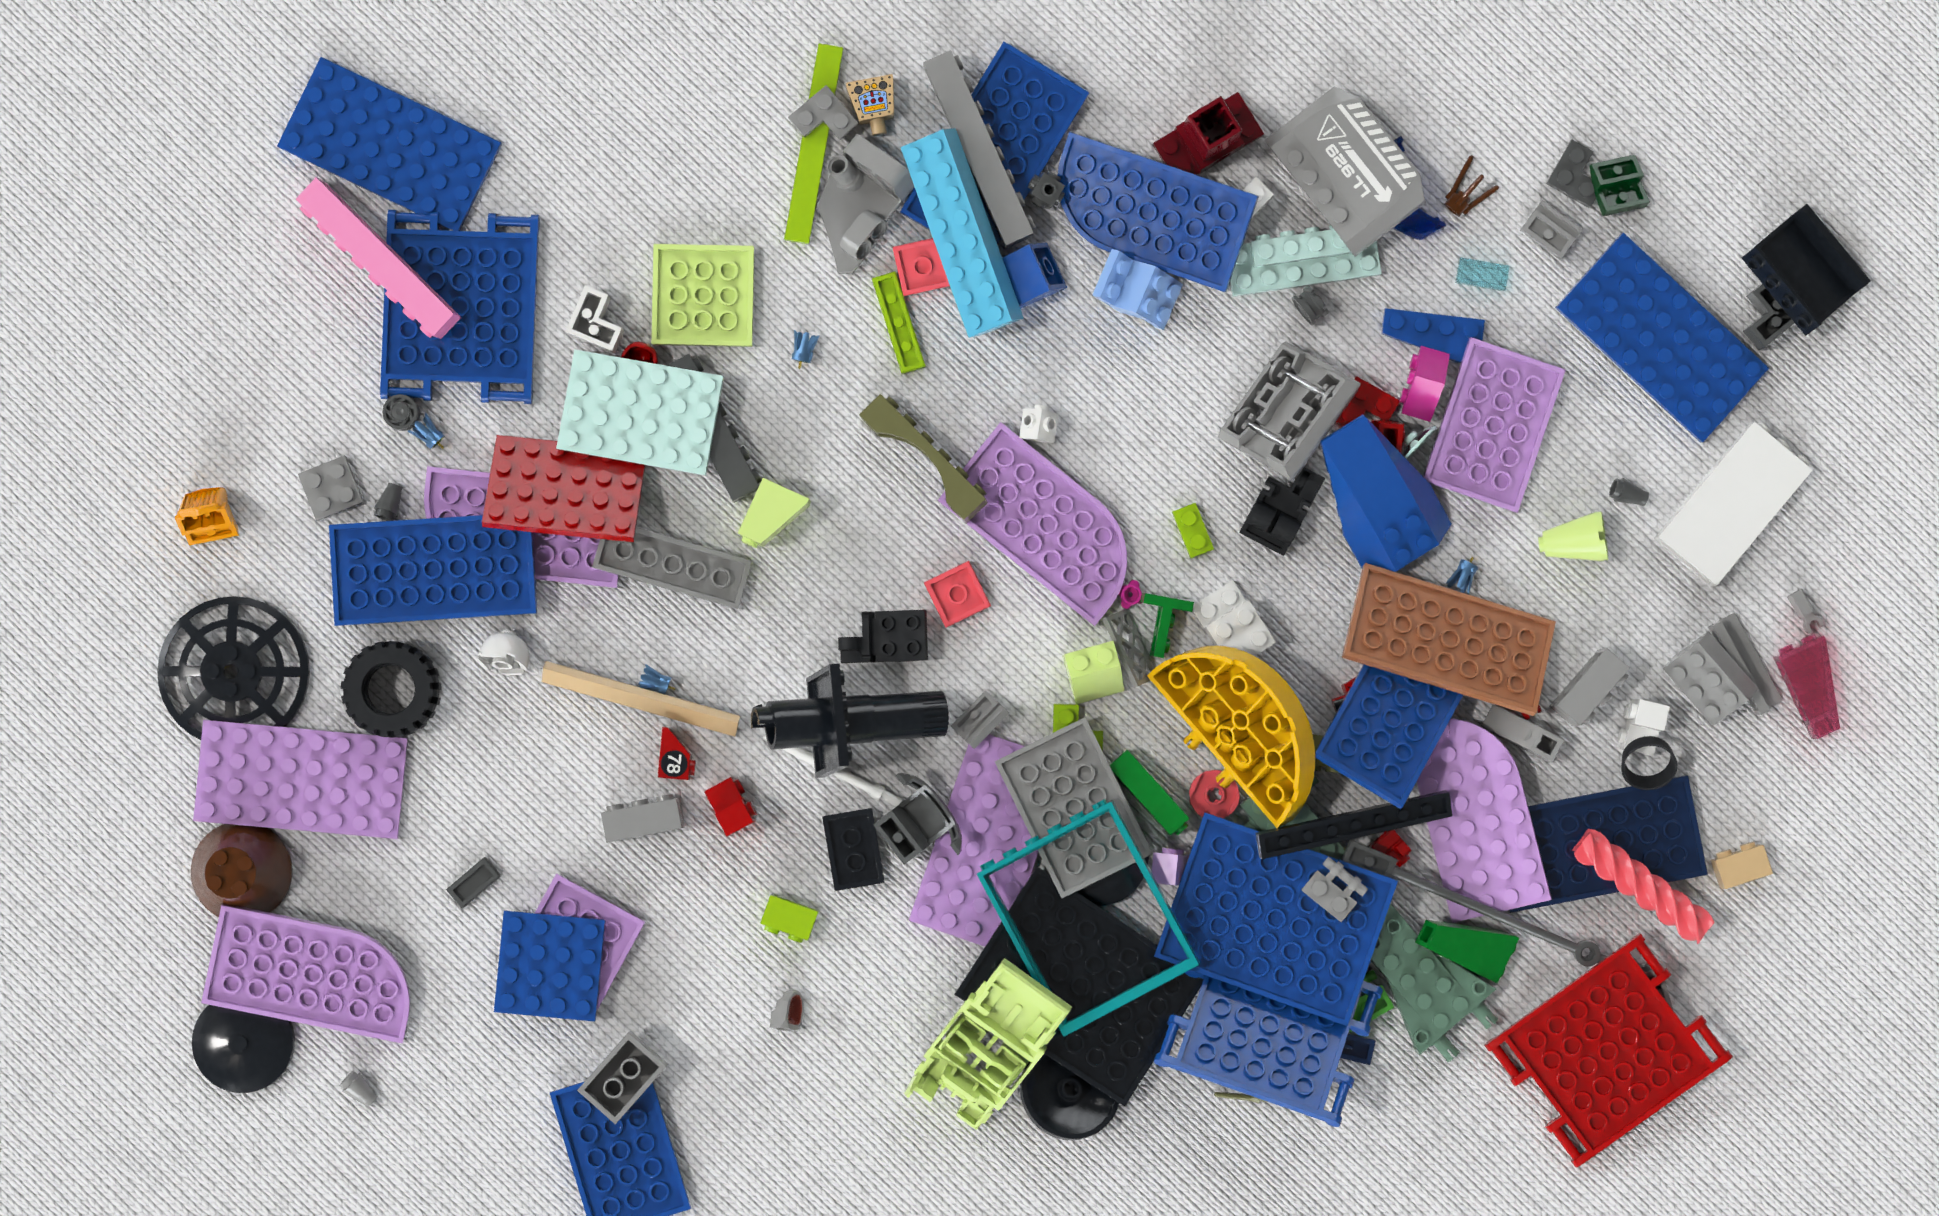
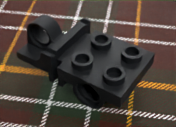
[1239,467,1325,556]
[838,610,928,663]

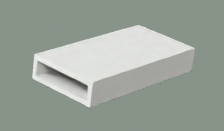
[1654,421,1813,587]

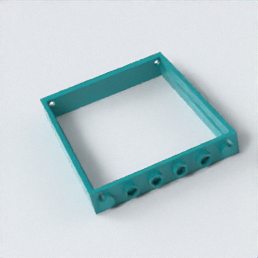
[977,799,1200,1036]

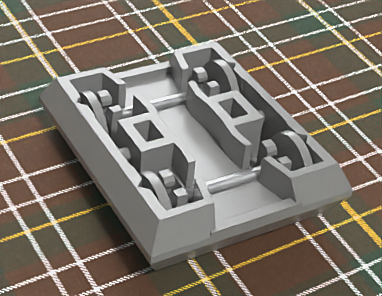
[1218,341,1361,481]

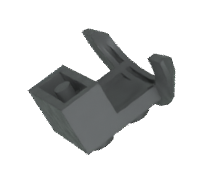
[873,773,962,865]

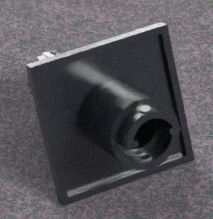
[751,663,949,778]

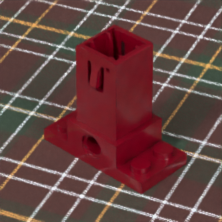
[1152,92,1264,175]

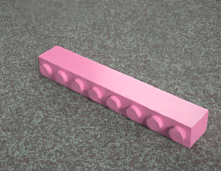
[296,177,461,339]

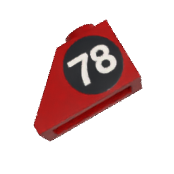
[658,727,696,780]

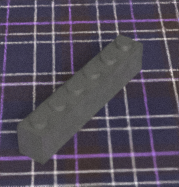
[666,354,762,503]

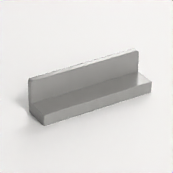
[1708,613,1782,715]

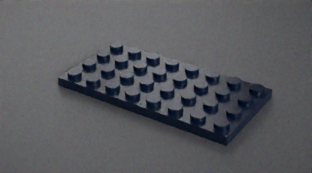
[1508,775,1708,913]

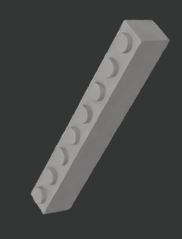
[923,50,1036,249]

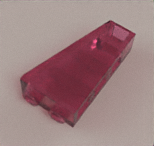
[1773,633,1840,739]

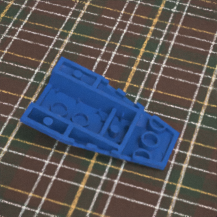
[1320,414,1452,572]

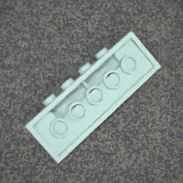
[1230,225,1382,297]

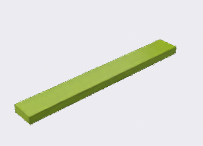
[784,43,843,244]

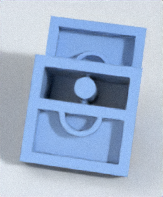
[1093,249,1183,330]

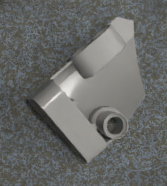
[817,134,914,274]

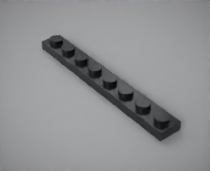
[1255,790,1452,859]

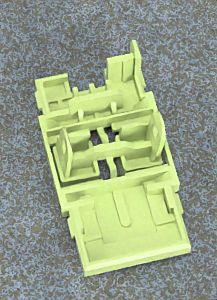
[904,958,1072,1130]

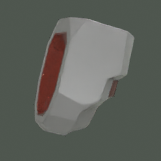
[770,990,804,1032]

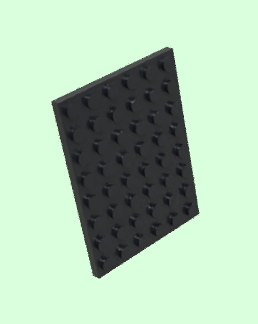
[954,866,1204,1106]

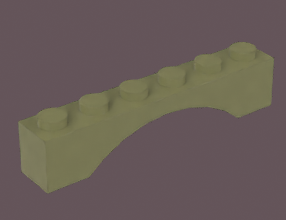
[859,394,988,524]

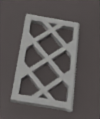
[1102,608,1155,688]

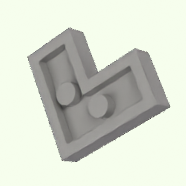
[788,85,859,141]

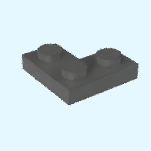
[1546,139,1596,208]

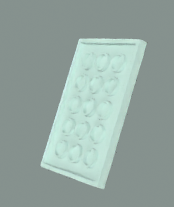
[556,349,724,476]

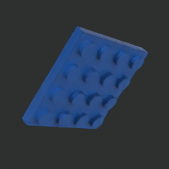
[494,910,606,1022]

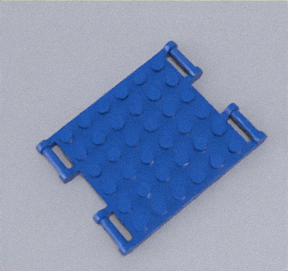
[380,210,540,404]
[1154,970,1383,1127]

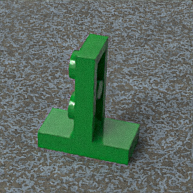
[1139,593,1194,658]

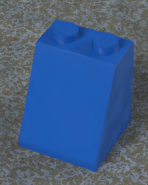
[1002,242,1067,309]

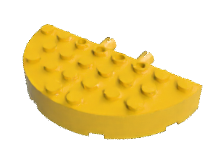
[1147,646,1315,828]

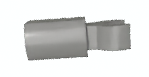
[1787,589,1824,634]

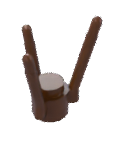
[1444,155,1499,217]

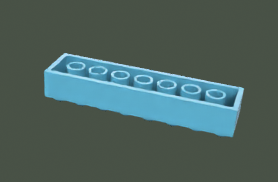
[900,128,1023,338]

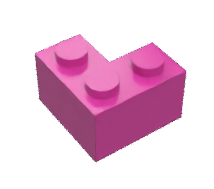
[1399,346,1450,422]

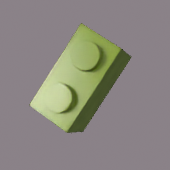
[760,894,819,943]

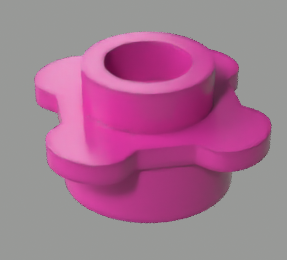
[1118,580,1142,609]

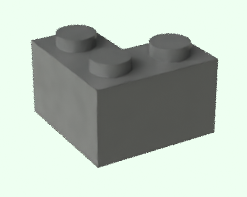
[1743,284,1794,351]

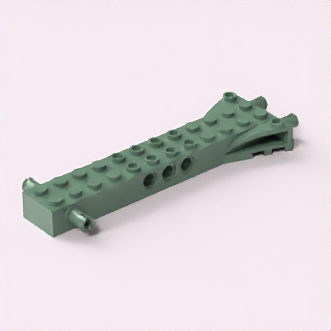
[1239,777,1498,1062]

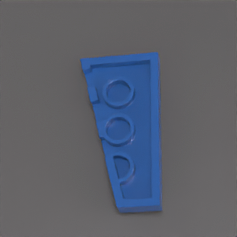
[1381,308,1485,363]

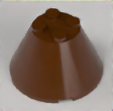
[191,824,293,917]

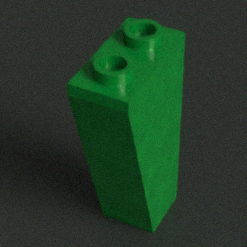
[1109,750,1190,835]
[1415,920,1519,983]

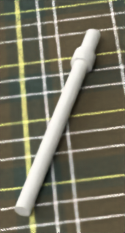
[763,735,902,807]

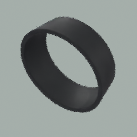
[1621,736,1678,790]

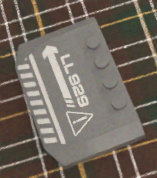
[1264,86,1426,257]

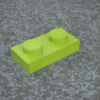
[1172,503,1214,559]

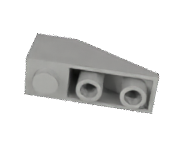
[1481,704,1564,762]

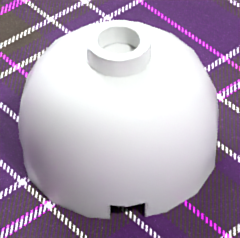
[477,630,530,675]

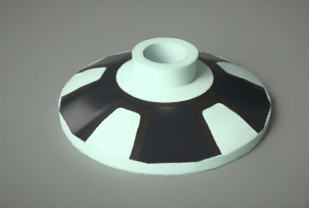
[1403,426,1437,460]

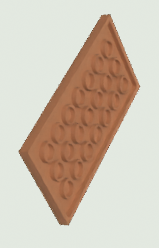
[1342,563,1556,716]

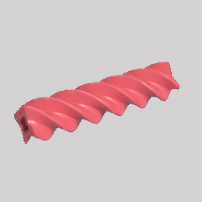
[1572,829,1714,944]

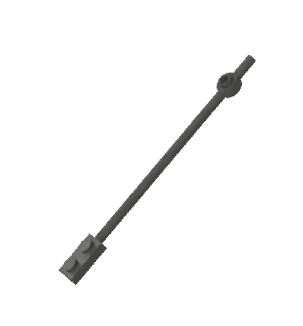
[1341,839,1608,967]

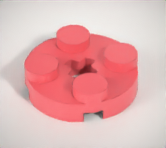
[1189,770,1240,819]

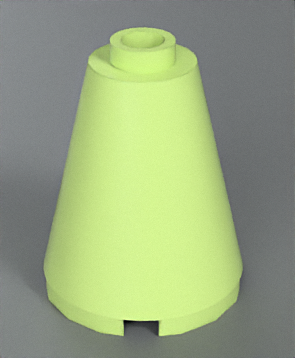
[1538,512,1608,561]

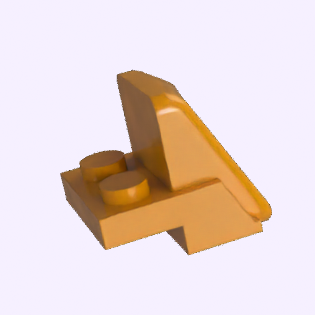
[175,487,239,546]

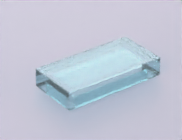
[1455,257,1510,291]

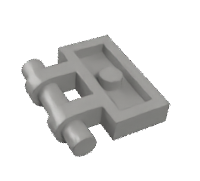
[1301,856,1368,922]

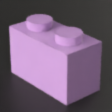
[1152,848,1189,885]

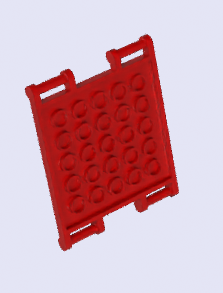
[1484,933,1733,1168]

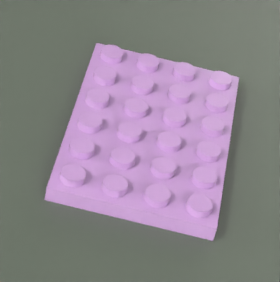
[1423,337,1566,513]

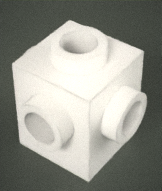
[1019,405,1059,444]

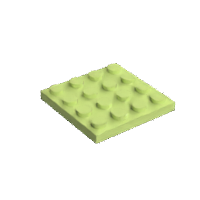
[651,244,754,347]

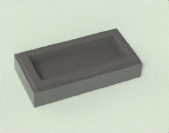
[446,857,502,909]

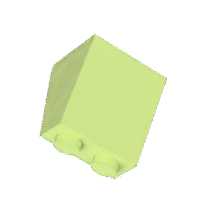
[738,478,811,548]
[1062,641,1125,704]

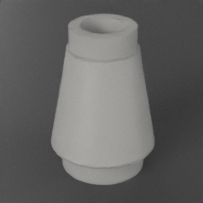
[339,1070,378,1108]

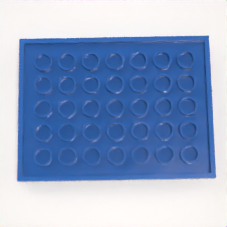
[1154,813,1398,1026]

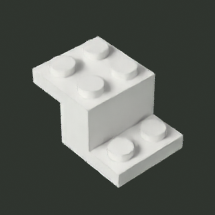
[1192,580,1276,656]

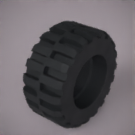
[340,641,442,738]

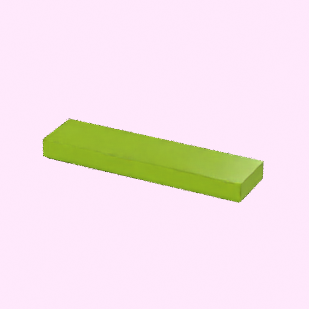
[872,271,926,374]

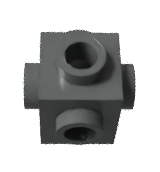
[1027,171,1065,209]

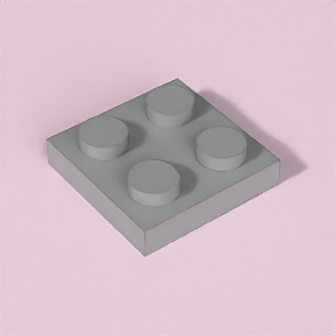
[298,455,364,521]

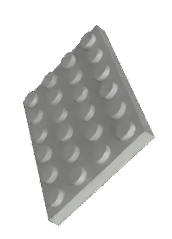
[995,717,1153,898]

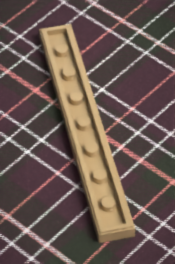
[542,661,740,737]

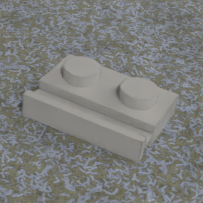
[1520,200,1583,260]
[951,690,1009,749]

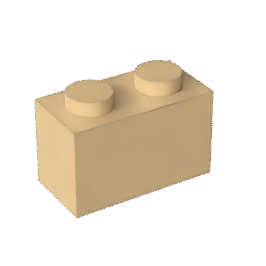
[1710,841,1773,889]

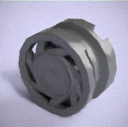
[1291,286,1329,325]
[382,394,420,431]

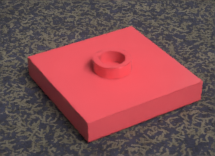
[892,238,950,296]
[924,561,991,628]

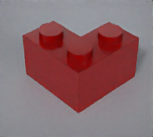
[704,777,758,836]

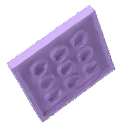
[535,874,646,1010]

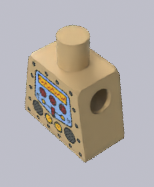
[846,74,894,136]

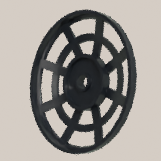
[157,596,310,740]

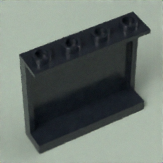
[1741,204,1871,336]

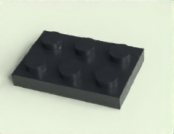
[822,808,885,891]

